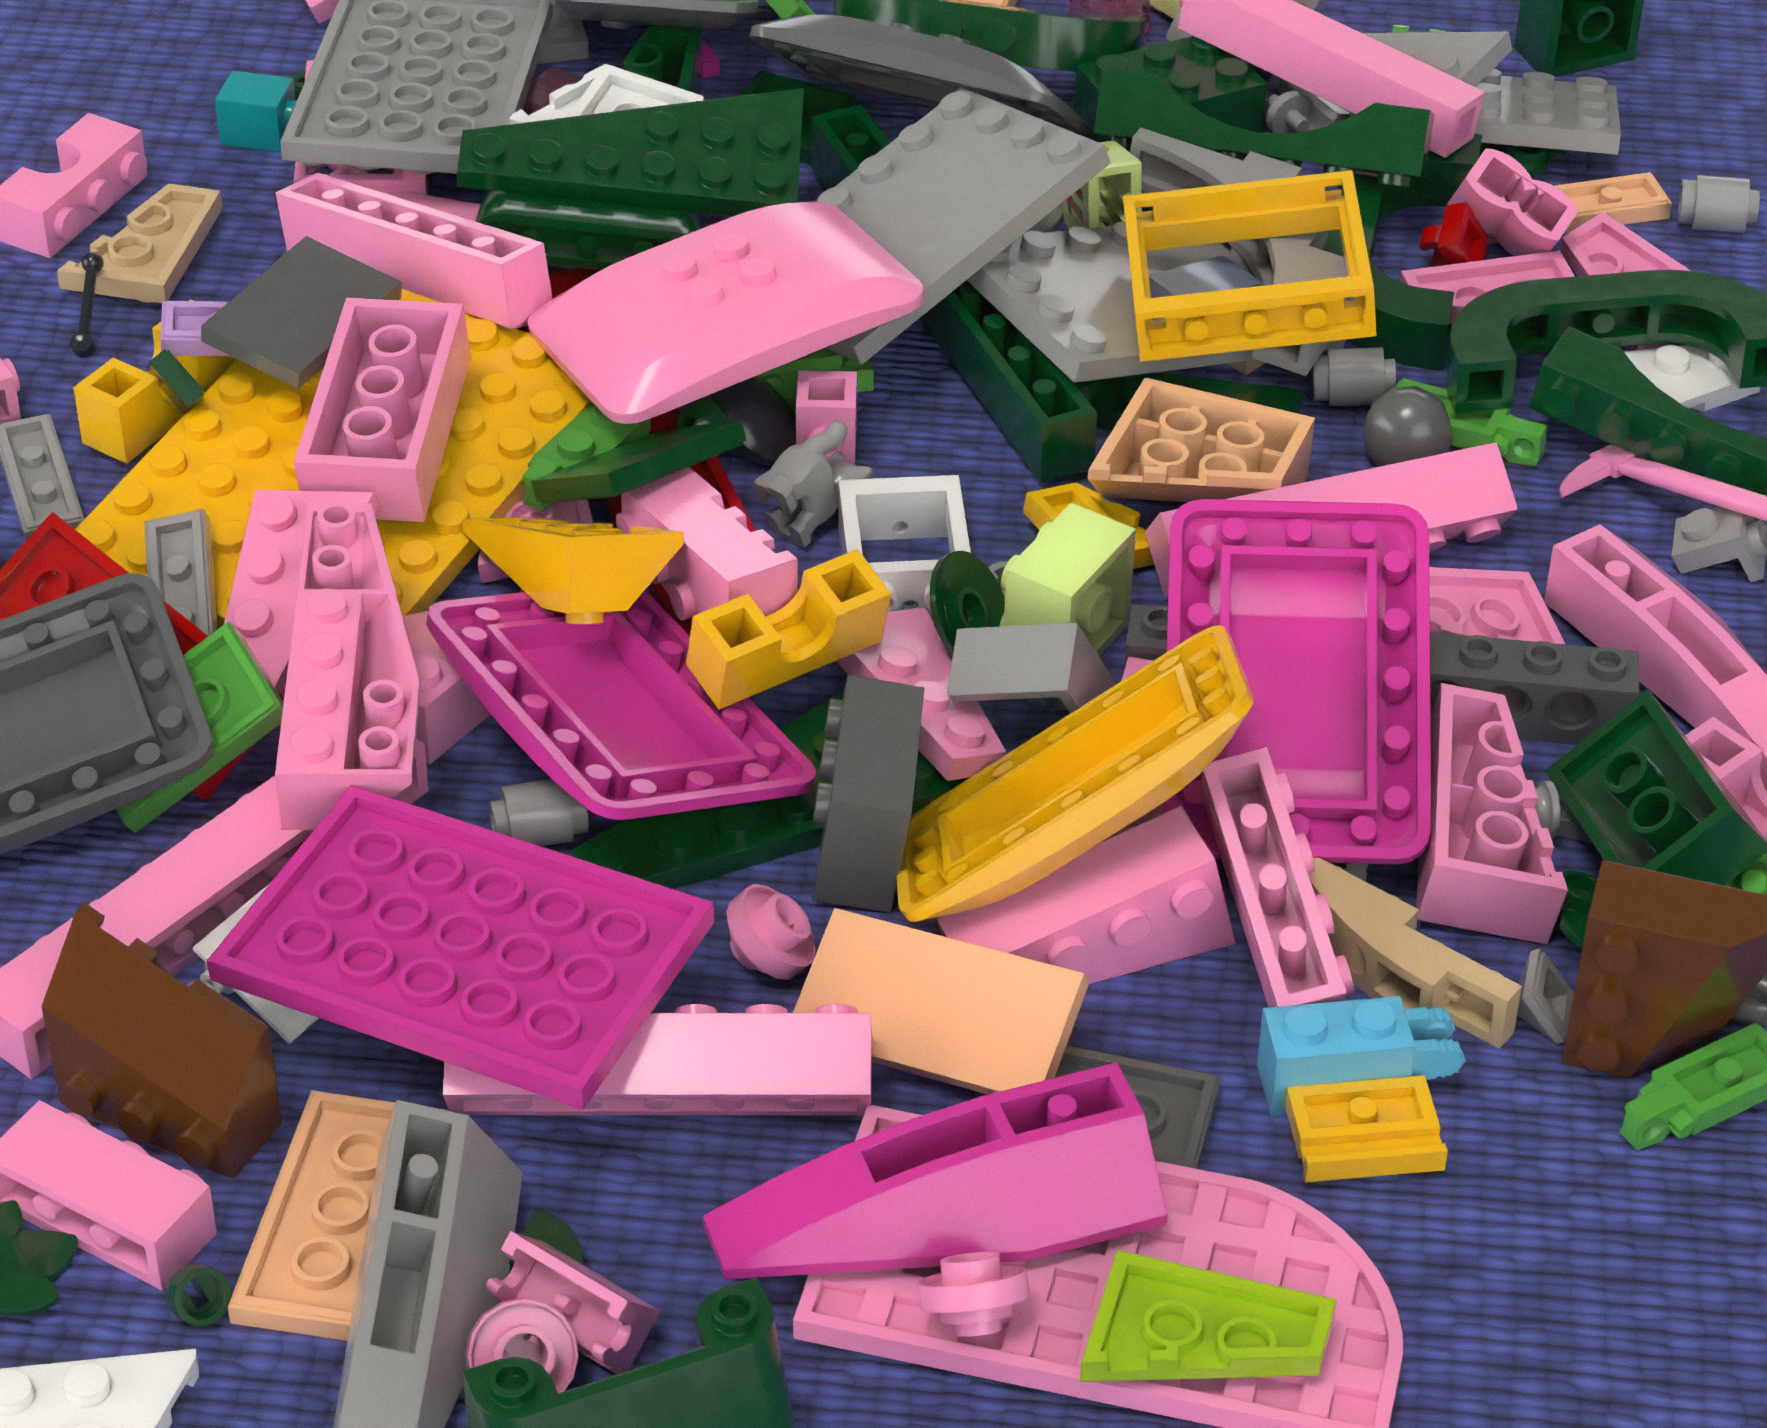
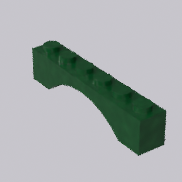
[1093,67,1435,188]
[1529,326,1767,496]

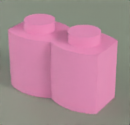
[1448,148,1578,256]

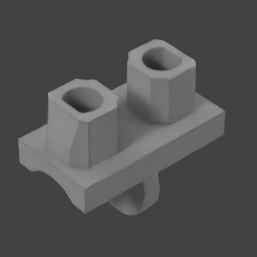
[1265,77,1355,133]

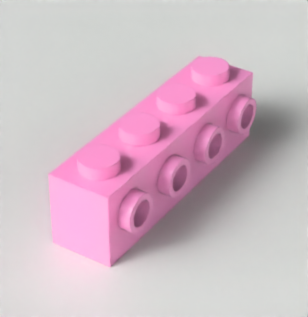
[1202,747,1355,1007]

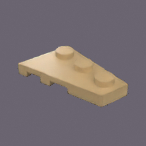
[57,183,223,303]

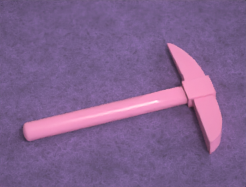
[1559,444,1767,521]

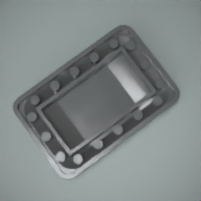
[549,0,758,30]
[749,15,1096,140]
[0,573,214,855]

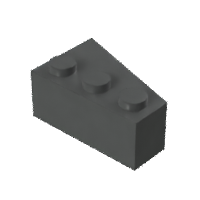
[812,674,925,913]

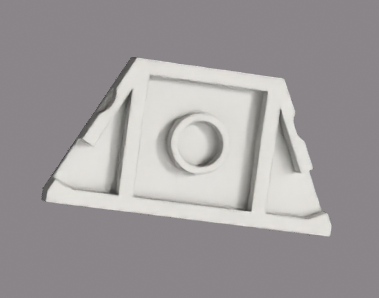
[509,64,704,124]
[0,1349,199,1428]

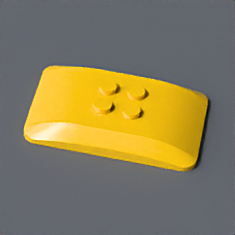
[896,625,1254,922]

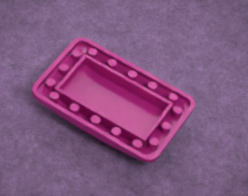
[1163,499,1431,865]
[426,591,816,820]

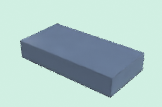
[1149,255,1263,298]

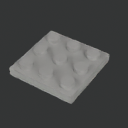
[1474,69,1621,155]

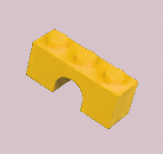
[73,299,237,464]
[686,549,892,710]

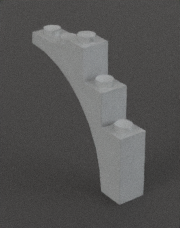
[1130,128,1352,376]

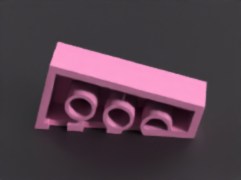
[1416,683,1568,945]
[936,806,1236,984]

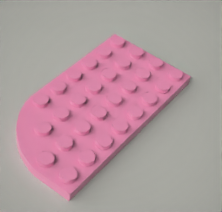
[793,1104,1403,1428]

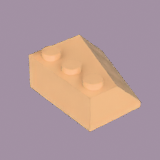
[1088,378,1315,502]

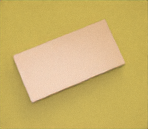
[793,908,1090,1095]
[228,1090,448,1341]

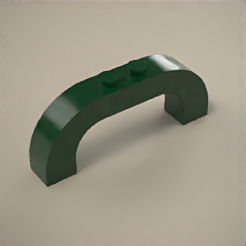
[833,0,1147,72]
[1324,134,1482,371]
[1446,270,1767,413]

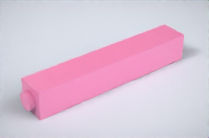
[1178,0,1485,158]

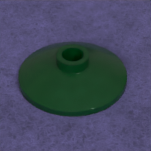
[929,551,1005,657]

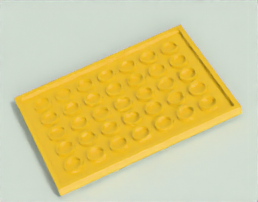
[75,289,592,629]

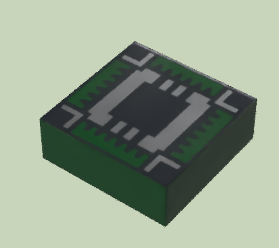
[146,349,204,415]

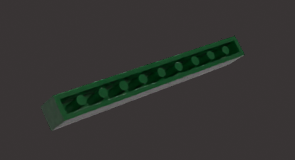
[811,104,1097,483]

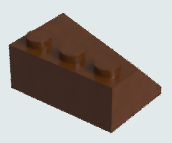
[1562,860,1767,1078]
[41,902,282,1179]

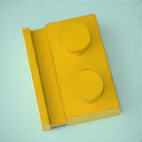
[1285,1075,1448,1183]

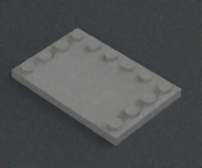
[280,0,553,175]
[817,87,1111,365]
[967,222,1346,383]

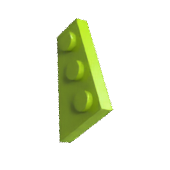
[1080,1250,1337,1382]

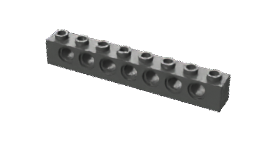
[1124,604,1639,745]

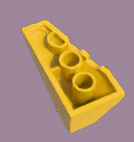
[462,517,684,624]

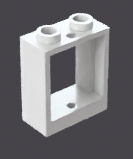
[838,475,971,617]

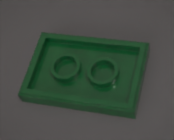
[531,420,747,503]

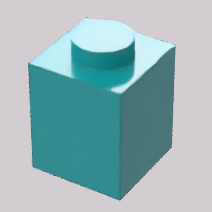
[215,71,297,152]

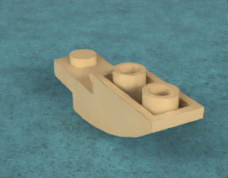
[1308,858,1522,1049]

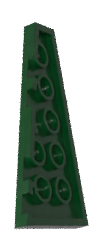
[457,88,804,216]
[571,691,958,889]

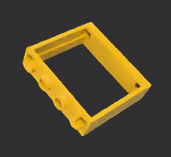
[1123,170,1377,362]

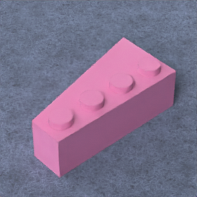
[616,467,798,625]

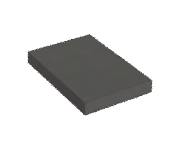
[201,236,402,389]
[1055,1045,1221,1169]

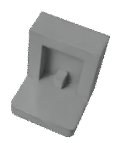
[1671,507,1767,582]

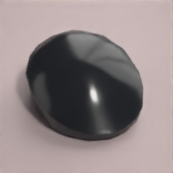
[708,376,796,466]

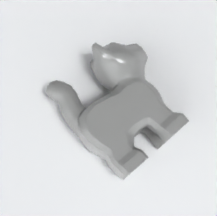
[752,421,873,548]

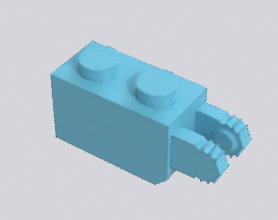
[1257,996,1466,1116]

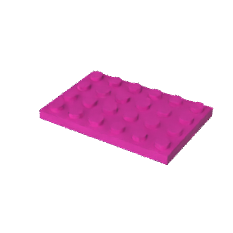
[207,785,714,1109]

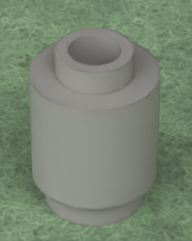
[1677,175,1760,233]
[1313,347,1396,407]
[489,779,588,847]

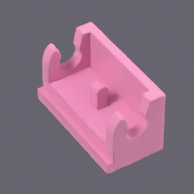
[486,1231,660,1374]

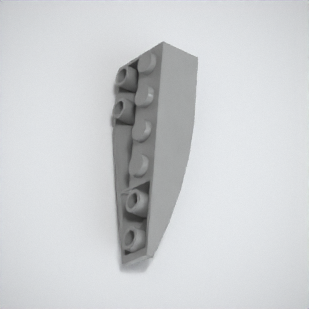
[333,1100,523,1428]

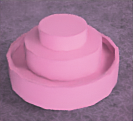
[726,884,816,980]
[917,1252,1030,1337]
[465,1298,579,1393]

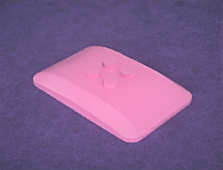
[527,201,924,424]

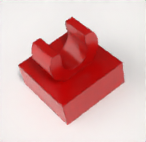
[1419,202,1489,267]

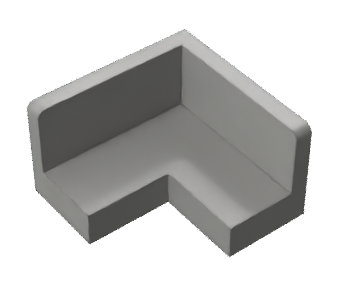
[947,623,1116,714]

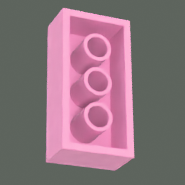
[294,298,471,522]

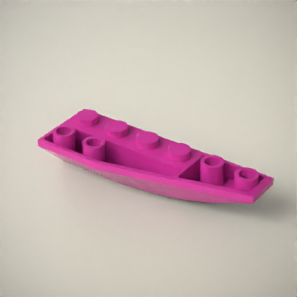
[703,1062,1168,1279]

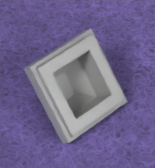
[1517,948,1574,1044]

